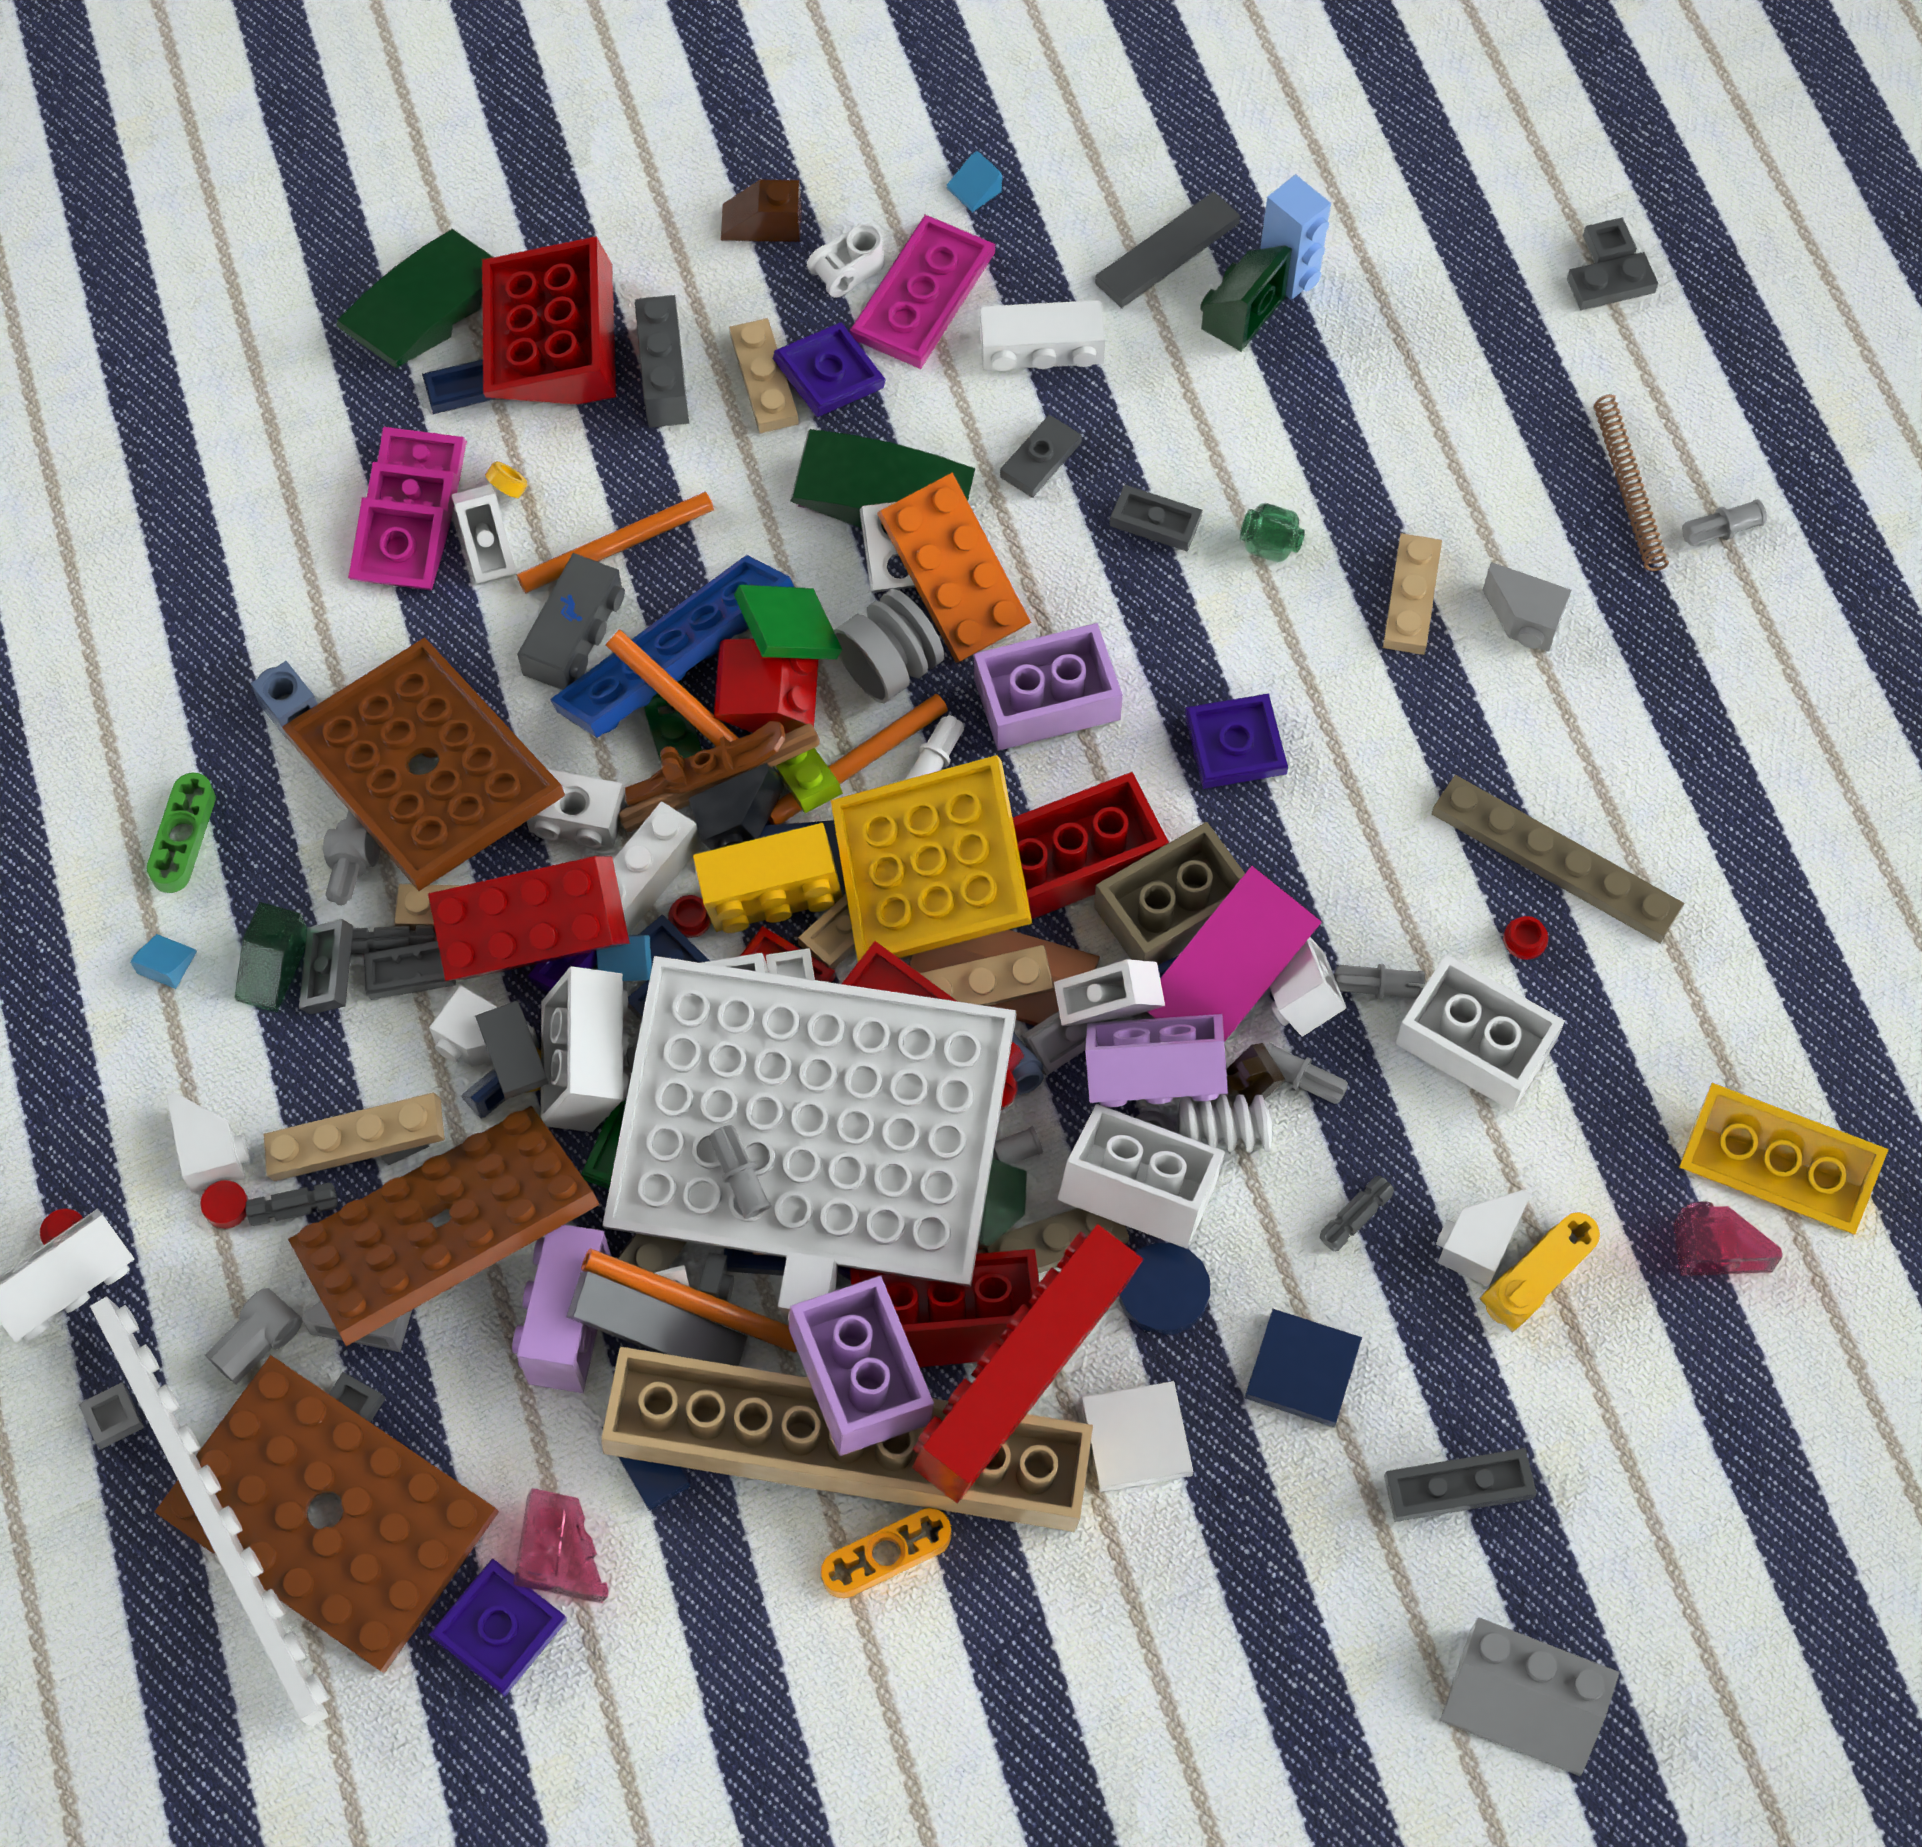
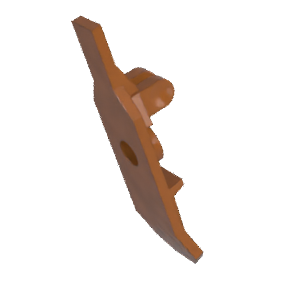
[625,721,785,806]

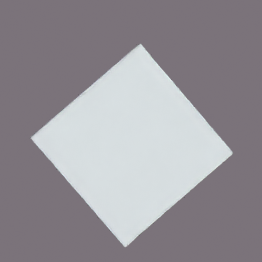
[1081,1381,1193,1492]

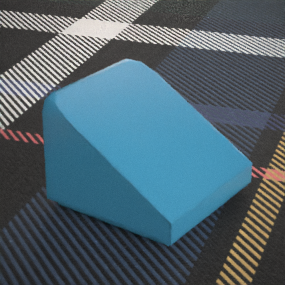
[947,151,1002,212]
[130,934,197,989]
[596,935,652,981]

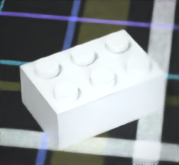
[1395,954,1565,1112]
[541,966,628,1132]
[1057,1104,1225,1249]

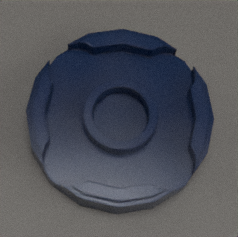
[1119,1243,1210,1335]

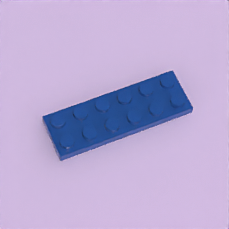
[550,555,795,738]

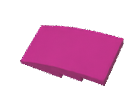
[348,427,467,591]

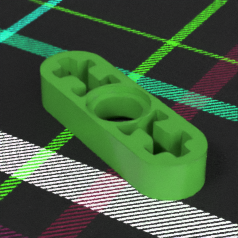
[147,773,216,893]

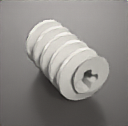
[1178,1094,1272,1152]

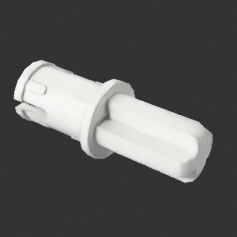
[904,715,964,780]

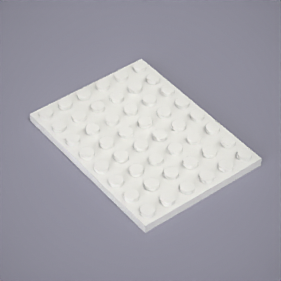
[602,956,1016,1287]

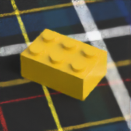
[693,823,843,933]

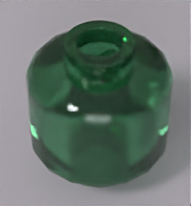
[1240,503,1305,562]

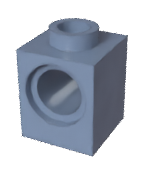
[250,661,317,739]

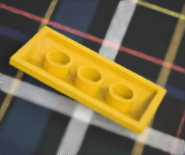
[1679,1083,1889,1235]

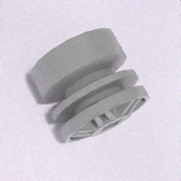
[834,589,944,704]

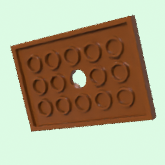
[282,637,565,891]
[288,1106,599,1346]
[154,1355,499,1674]

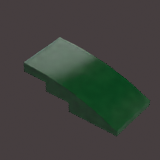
[336,229,493,368]
[790,429,975,529]

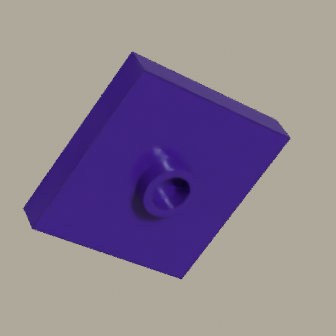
[773,322,886,417]
[1184,693,1288,789]
[429,1558,568,1697]

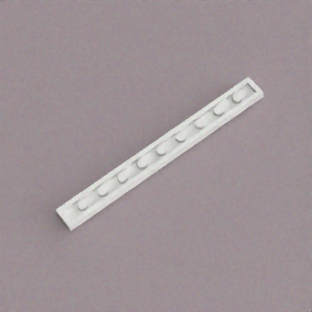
[90,1297,329,1727]

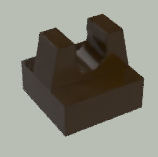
[1226,1043,1286,1107]

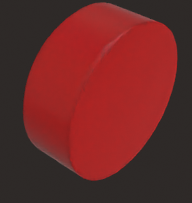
[200,1180,249,1229]

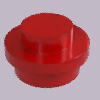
[668,895,712,938]
[1503,916,1549,960]
[40,1209,83,1245]

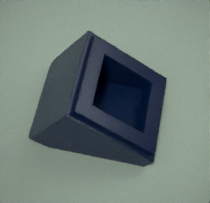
[461,1069,506,1118]

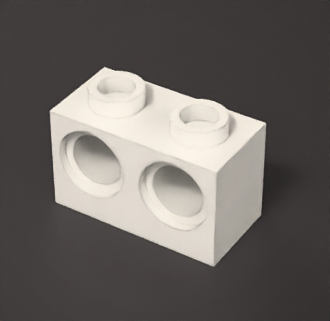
[860,502,915,593]

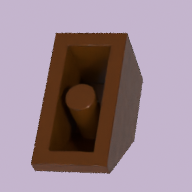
[721,179,802,242]

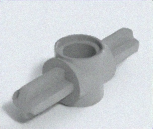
[323,810,380,906]

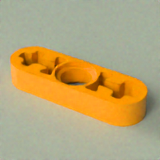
[821,1508,951,1598]

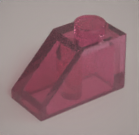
[1673,1201,1783,1276]

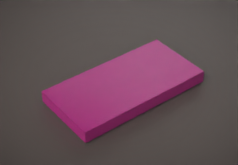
[850,214,995,369]
[1146,866,1322,1042]

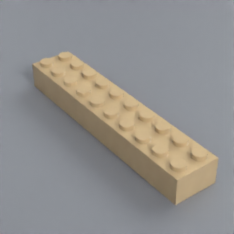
[601,1347,1093,1532]

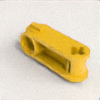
[1479,1212,1600,1332]

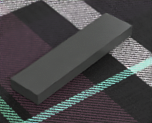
[1095,191,1240,308]
[566,1271,748,1366]

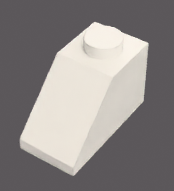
[451,484,517,584]
[1270,937,1347,1037]
[1054,959,1165,1026]
[429,985,539,1067]
[166,1092,250,1193]
[1436,1190,1531,1287]

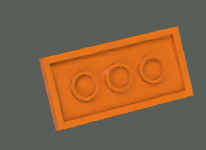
[877,472,1031,663]

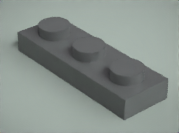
[1384,1448,1537,1522]

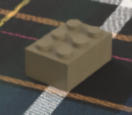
[1094,822,1245,965]

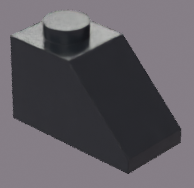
[689,763,784,850]

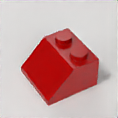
[714,638,819,734]

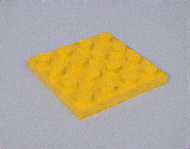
[831,755,1032,962]

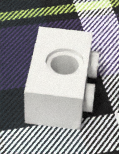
[527,769,626,848]

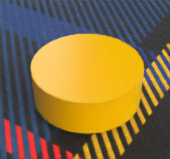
[485,461,528,498]

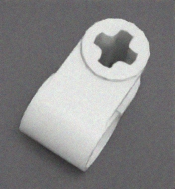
[807,224,884,298]

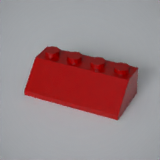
[850,1249,1040,1367]

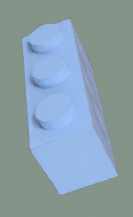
[1260,174,1331,300]

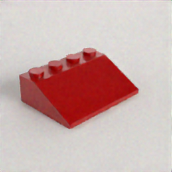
[482,236,616,405]

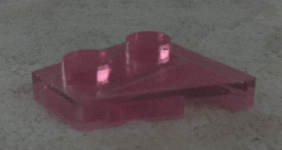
[513,1488,609,1604]

